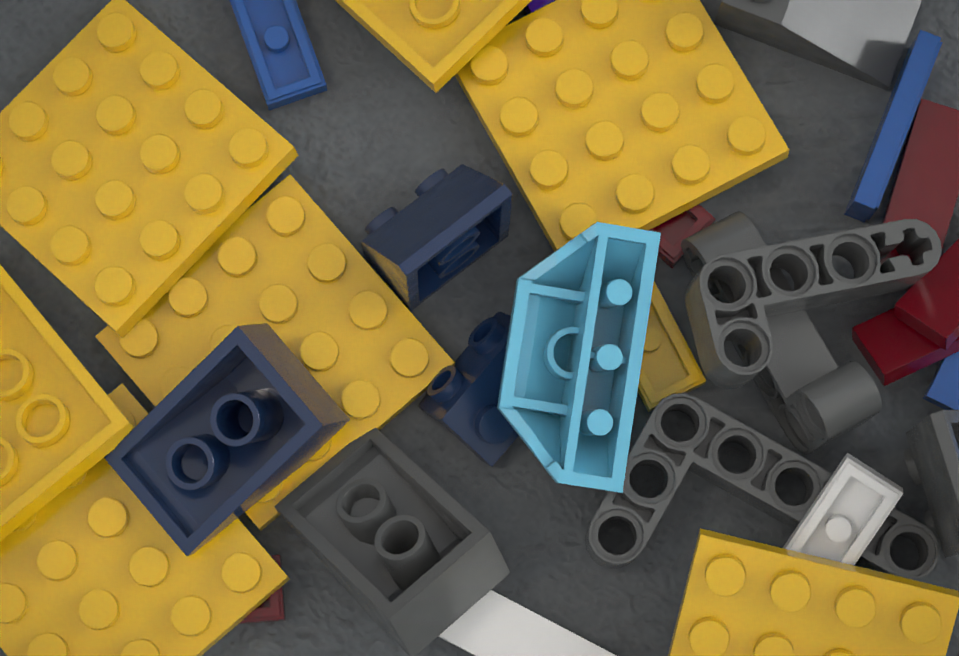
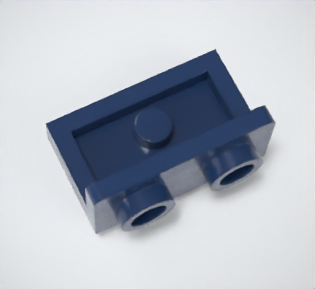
[419,311,519,467]

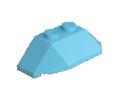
[497,222,661,493]

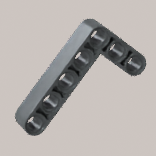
[585,393,940,580]

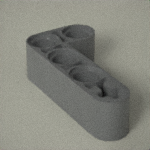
[681,211,882,455]
[685,219,942,389]

